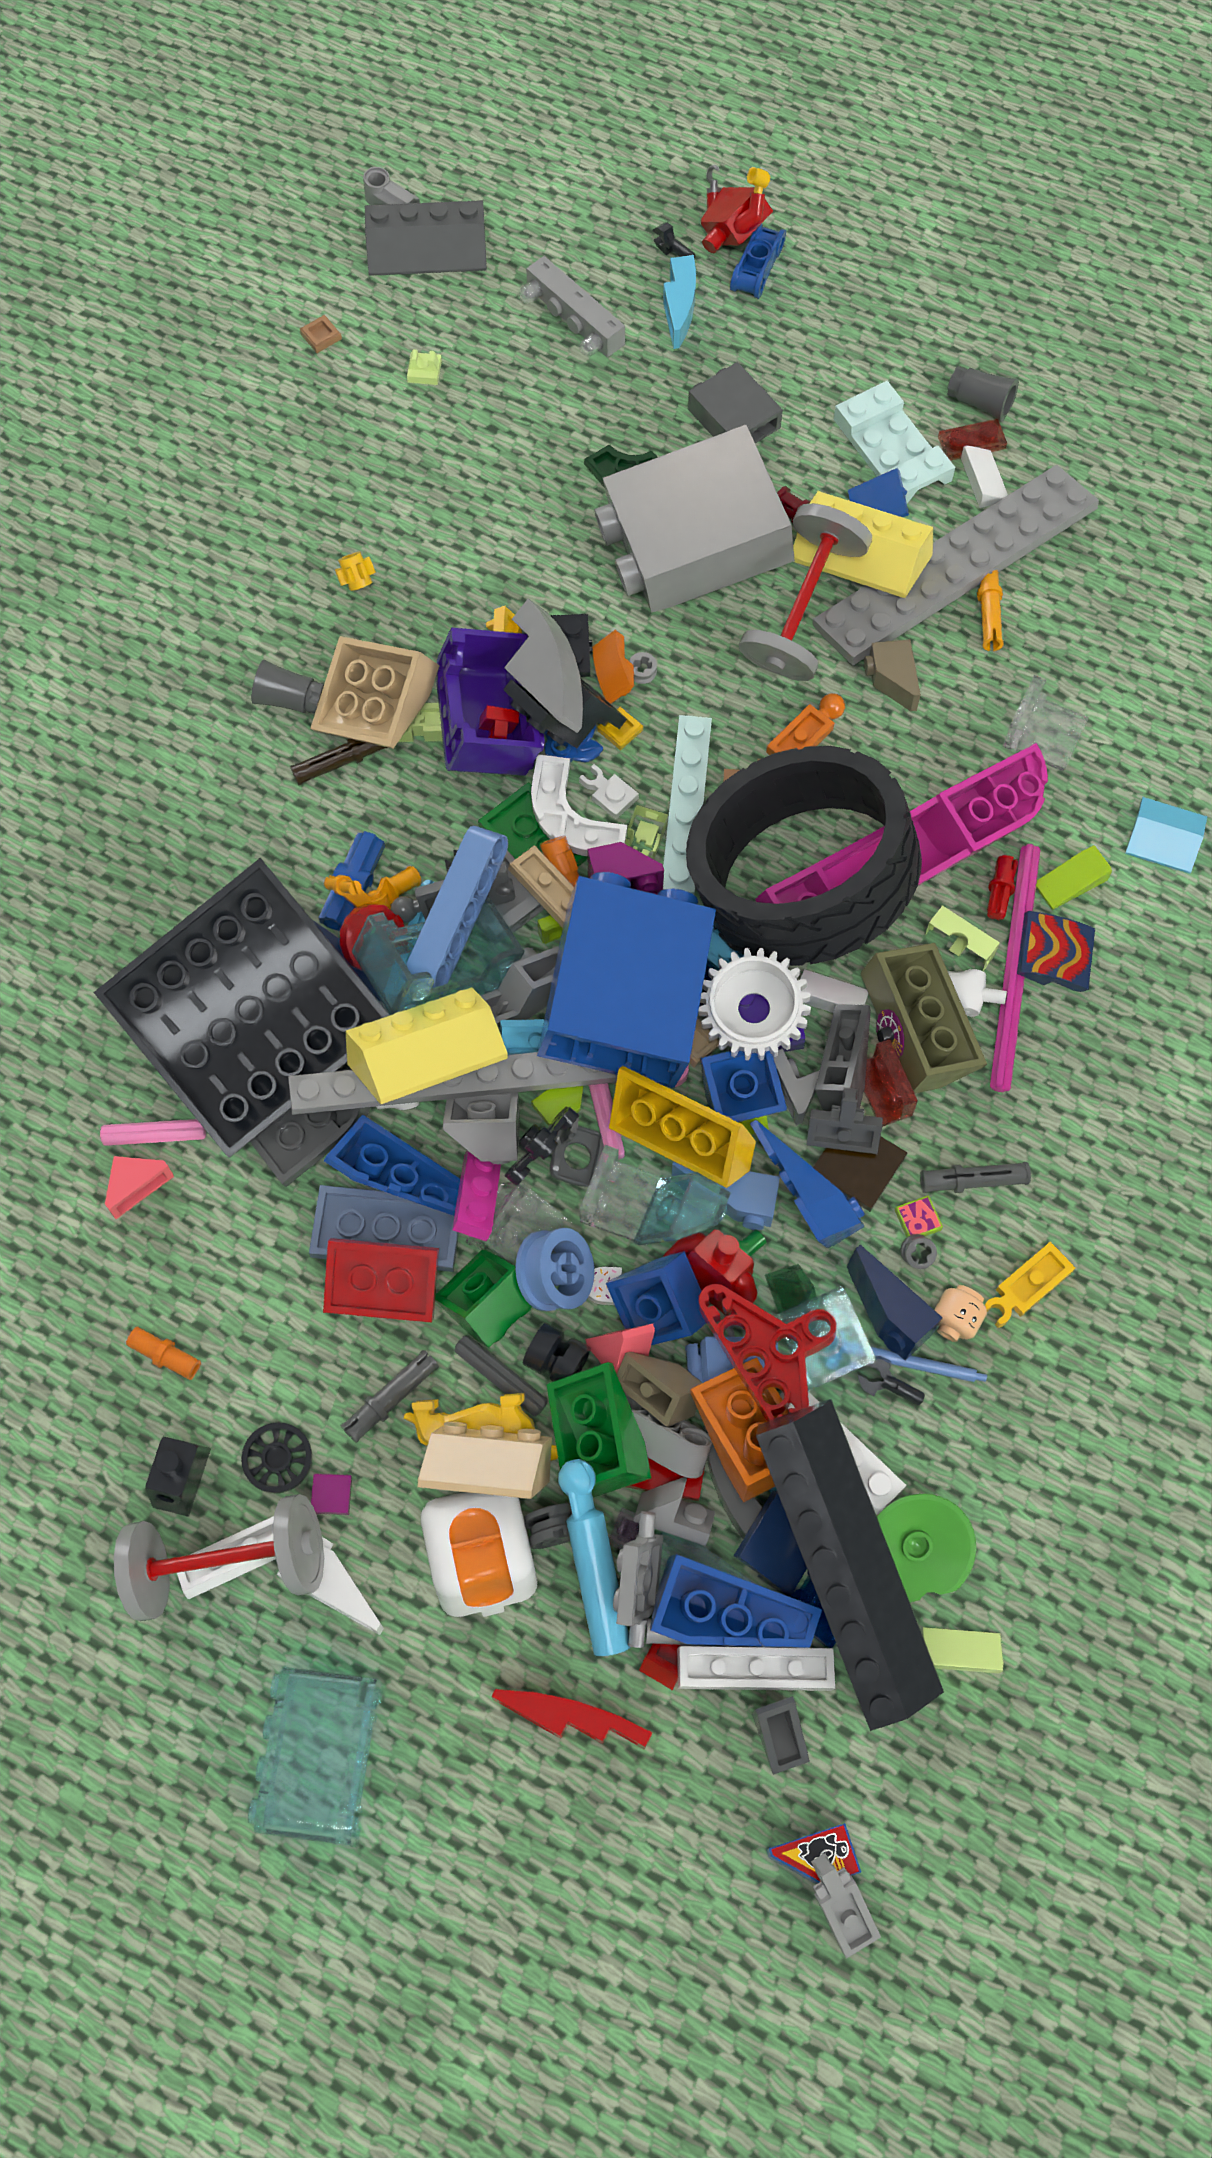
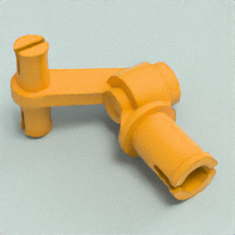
[324,866,422,909]

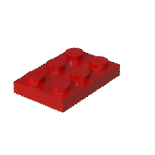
[323,1238,439,1323]

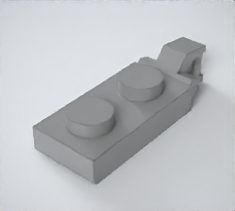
[811,1853,881,1959]

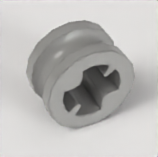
[629,652,657,684]

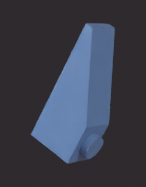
[672,1161,780,1230]

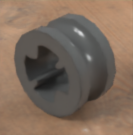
[900,1234,937,1269]

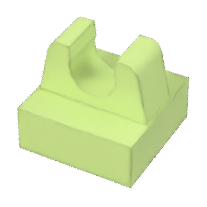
[407,349,442,385]

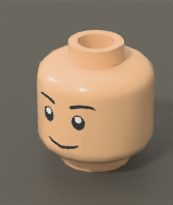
[934,1285,987,1342]

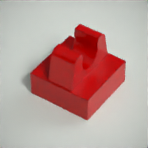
[479,705,519,739]

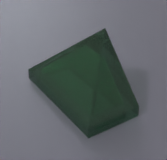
[764,1264,824,1342]

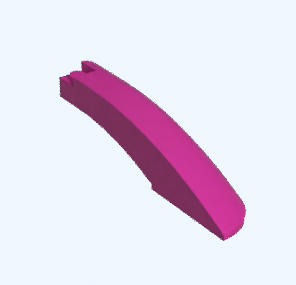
[755,743,1048,904]

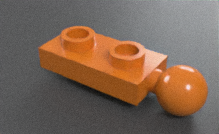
[766,693,845,755]

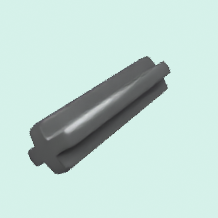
[455,1335,547,1416]

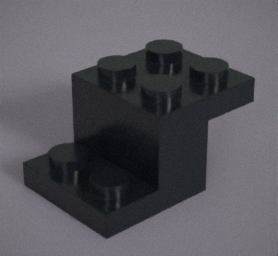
[503,678,627,748]

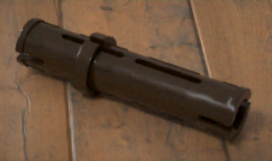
[290,739,388,786]

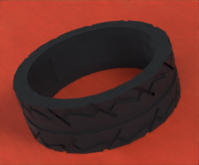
[686,746,922,966]

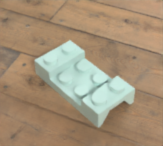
[833,381,955,503]

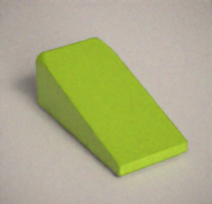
[1036,845,1112,910]

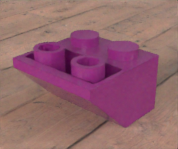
[587,842,664,895]

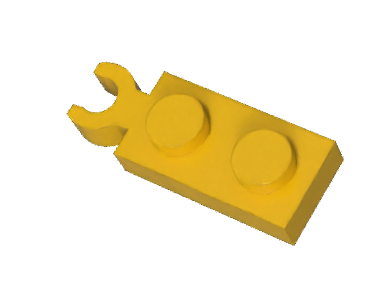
[985,1241,1076,1328]

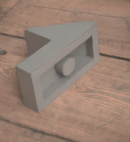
[773,1049,820,1126]
[633,1477,715,1546]

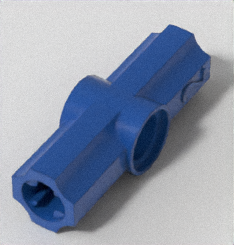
[318,831,385,932]

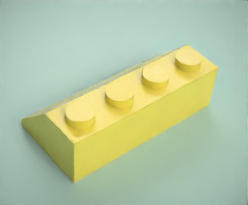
[793,491,933,598]
[346,987,508,1104]

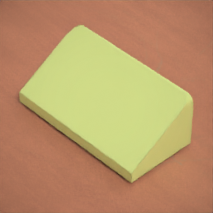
[922,1627,1003,1673]

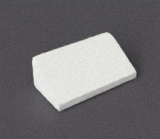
[961,446,1008,508]
[800,969,869,1013]

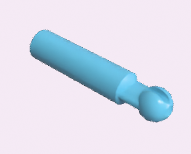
[558,1459,631,1656]

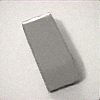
[625,1393,712,1478]

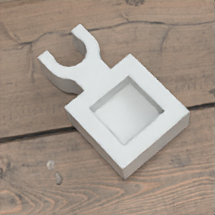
[579,764,639,819]

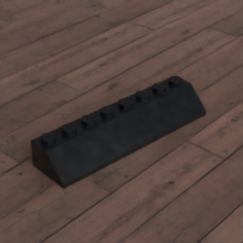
[756,1399,944,1731]

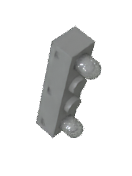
[519,256,625,358]

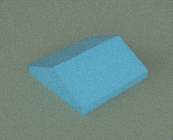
[1125,797,1207,874]

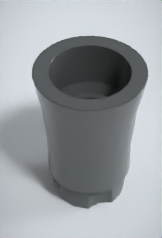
[947,366,1019,422]
[251,659,324,713]

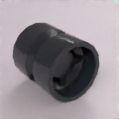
[522,1323,591,1382]

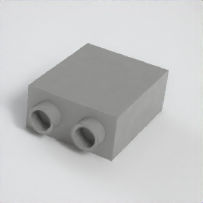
[594,425,795,613]

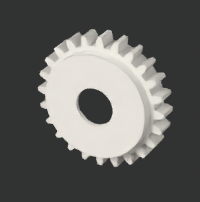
[698,948,811,1061]

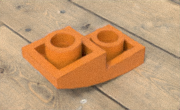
[592,629,634,704]

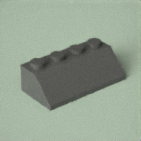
[365,200,487,276]

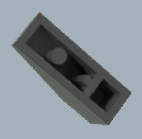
[815,1004,871,1111]

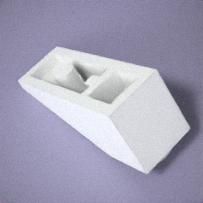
[277,1537,384,1635]

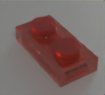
[938,419,1007,461]

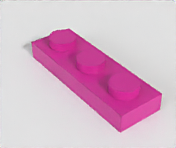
[452,1150,501,1242]

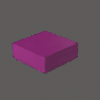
[311,1474,352,1515]

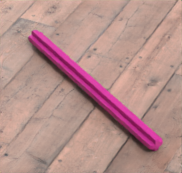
[990,844,1041,1093]

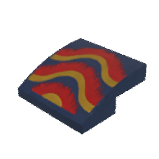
[1017,911,1095,992]

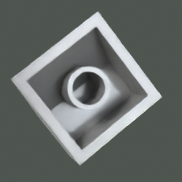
[443,1092,520,1164]

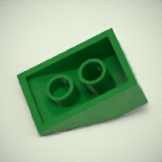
[546,1362,651,1498]

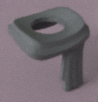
[550,1117,605,1187]

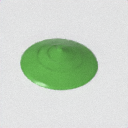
[877,1494,976,1603]

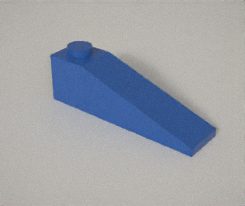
[324,1115,460,1216]
[750,1120,866,1248]
[650,1554,822,1648]

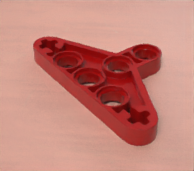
[699,1284,836,1421]

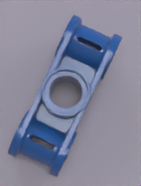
[730,224,786,299]

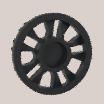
[241,1422,312,1494]

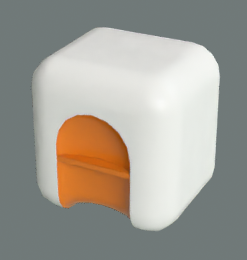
[421,1492,537,1617]

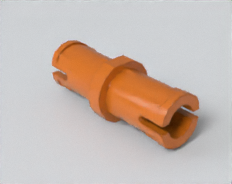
[126,1327,201,1380]

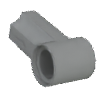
[363,167,420,205]

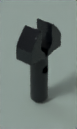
[652,222,696,260]
[857,1356,925,1405]

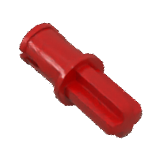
[987,855,1018,920]

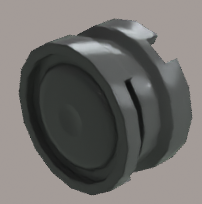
[523,1503,572,1549]

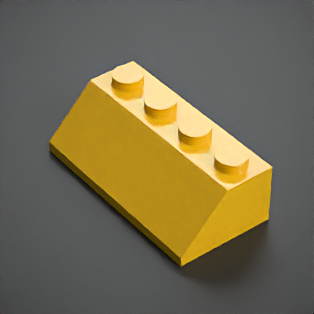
[609,1066,756,1188]

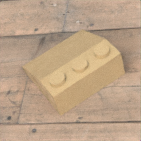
[310,636,439,749]

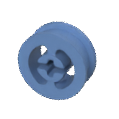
[516,1228,594,1311]

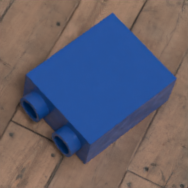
[537,872,716,1088]

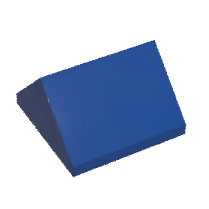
[700,1050,787,1122]

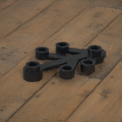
[504,1106,579,1186]

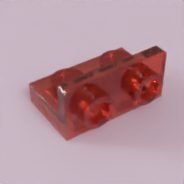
[864,1039,918,1127]

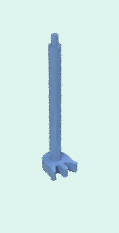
[826,1331,987,1382]

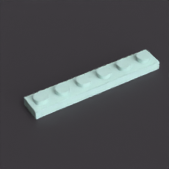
[663,715,712,895]

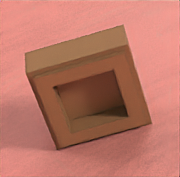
[300,315,342,353]

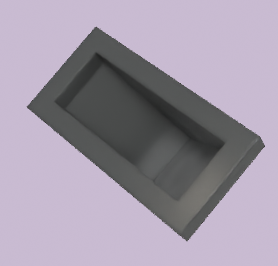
[752,1696,810,1775]

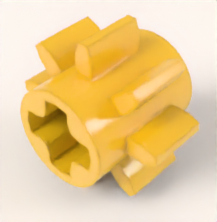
[335,552,376,591]

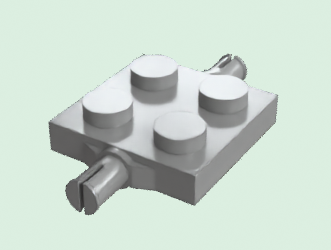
[613,1511,663,1648]

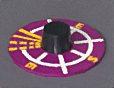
[876,1009,904,1060]

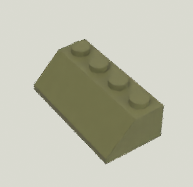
[860,943,987,1094]

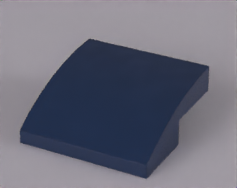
[734,1491,807,1597]

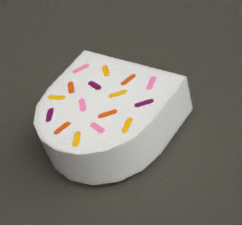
[588,1267,622,1305]

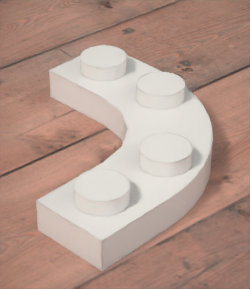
[531,754,627,856]

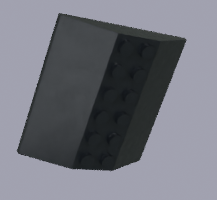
[93,858,390,1158]

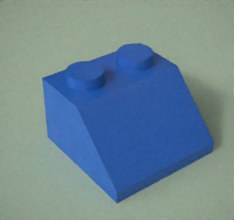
[606,1251,706,1345]

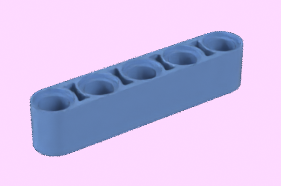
[405,826,508,991]

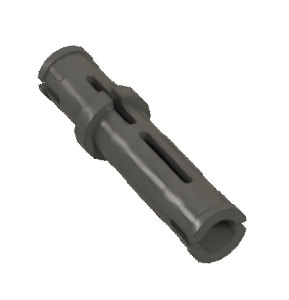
[920,1162,1031,1193]
[340,1350,439,1443]

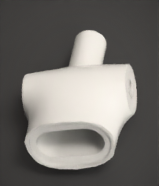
[948,969,1007,1017]

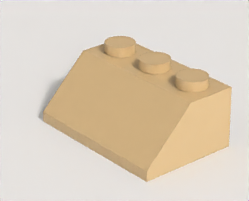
[418,1422,552,1499]

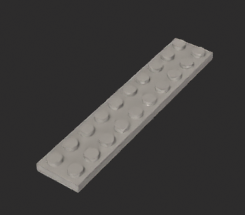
[813,465,1099,665]

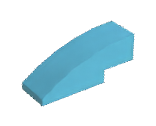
[663,255,696,349]

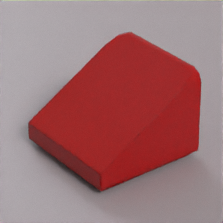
[639,1643,680,1690]

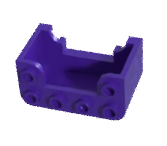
[436,627,545,776]

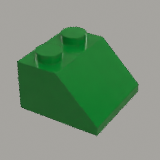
[435,1248,532,1348]

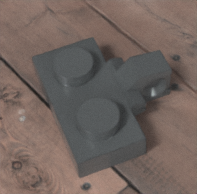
[806,1087,883,1154]

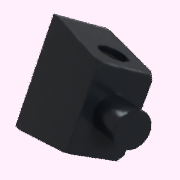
[145,1436,211,1517]

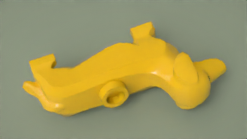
[403,1393,558,1461]

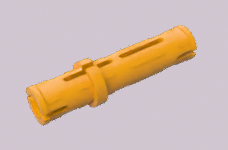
[977,570,1004,651]

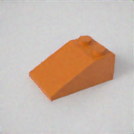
[690,1357,788,1503]

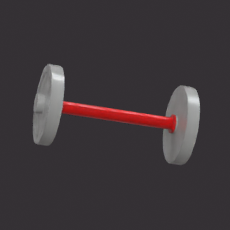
[739,503,872,681]
[114,1494,324,1621]

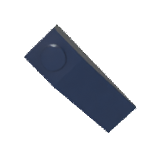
[847,1245,943,1361]

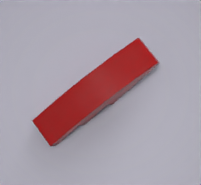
[491,1689,653,1750]

